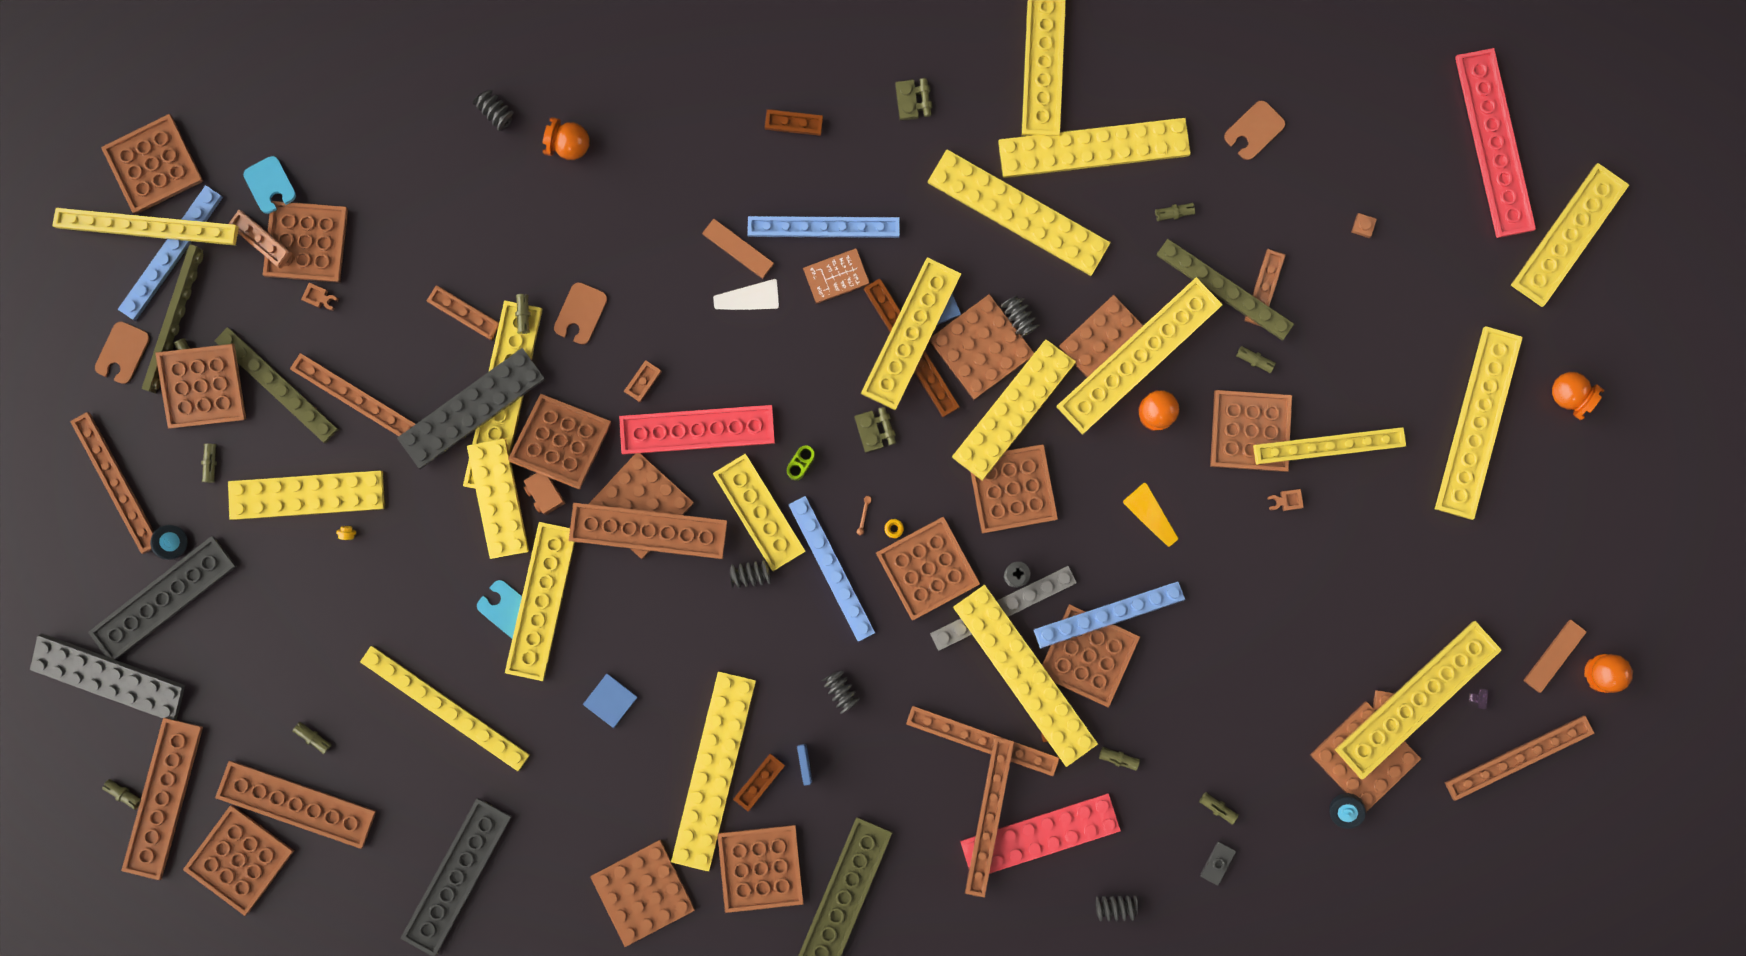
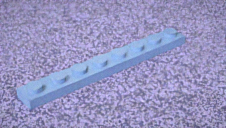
[118,185,223,321]
[748,216,899,238]
[788,496,875,642]
[1034,581,1185,649]

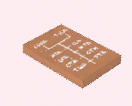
[803,249,869,304]

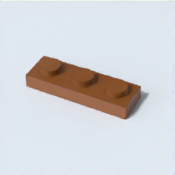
[765,109,823,136]
[733,753,785,811]

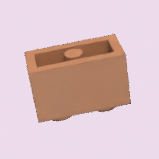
[524,473,566,515]

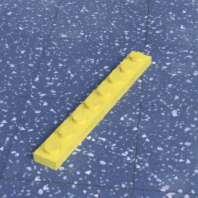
[1253,427,1406,465]

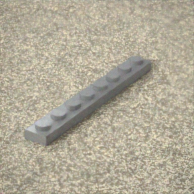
[930,566,1077,651]

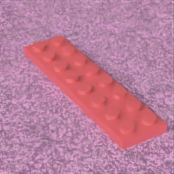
[619,405,775,455]
[960,793,1121,874]

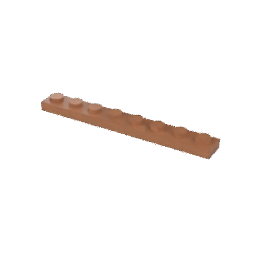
[290,353,415,436]
[70,412,154,554]
[906,706,1059,776]
[1444,716,1594,801]
[965,737,1014,897]

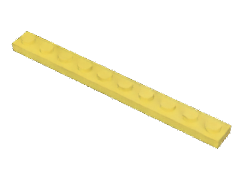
[52,208,239,245]
[360,646,530,771]

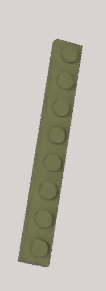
[1156,239,1294,341]
[142,244,203,394]
[214,327,339,443]

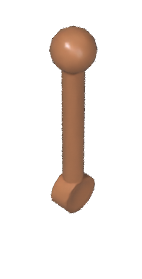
[857,496,871,535]

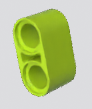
[787,446,815,480]

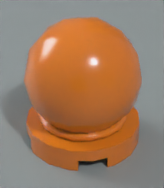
[543,117,589,160]
[1552,372,1604,420]
[1138,390,1179,431]
[1584,654,1633,693]

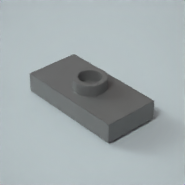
[1200,842,1236,886]

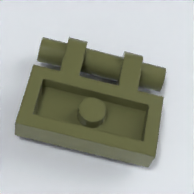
[895,78,932,120]
[854,407,896,453]

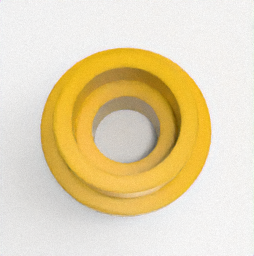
[885,519,904,538]
[336,526,356,540]

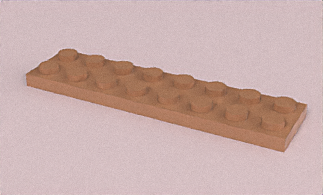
[568,503,727,559]
[121,718,203,880]
[215,761,377,849]

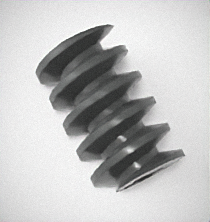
[473,89,514,131]
[1001,295,1040,338]
[730,560,771,589]
[1004,562,1030,588]
[821,670,860,714]
[1096,895,1138,922]

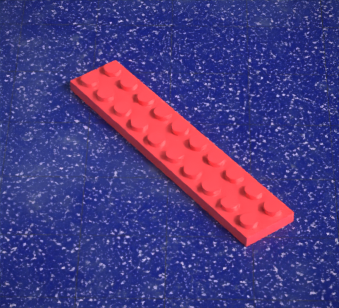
[1455,48,1536,238]

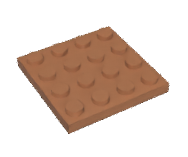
[101,114,203,215]
[263,201,348,283]
[929,295,1034,400]
[1058,295,1143,377]
[155,344,246,429]
[1210,390,1292,472]
[508,394,611,489]
[970,444,1058,534]
[589,453,694,559]
[876,516,980,621]
[1042,604,1140,708]
[1310,702,1421,812]
[183,805,294,916]
[717,825,804,913]
[590,840,695,947]

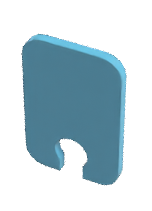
[243,156,296,214]
[477,580,522,639]

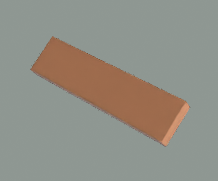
[229,210,293,269]
[702,218,774,279]
[1244,249,1286,326]
[426,285,499,341]
[1523,620,1587,693]

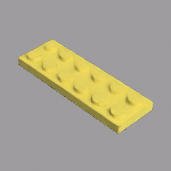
[467,438,529,559]
[713,453,806,571]

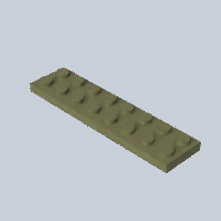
[798,817,892,956]

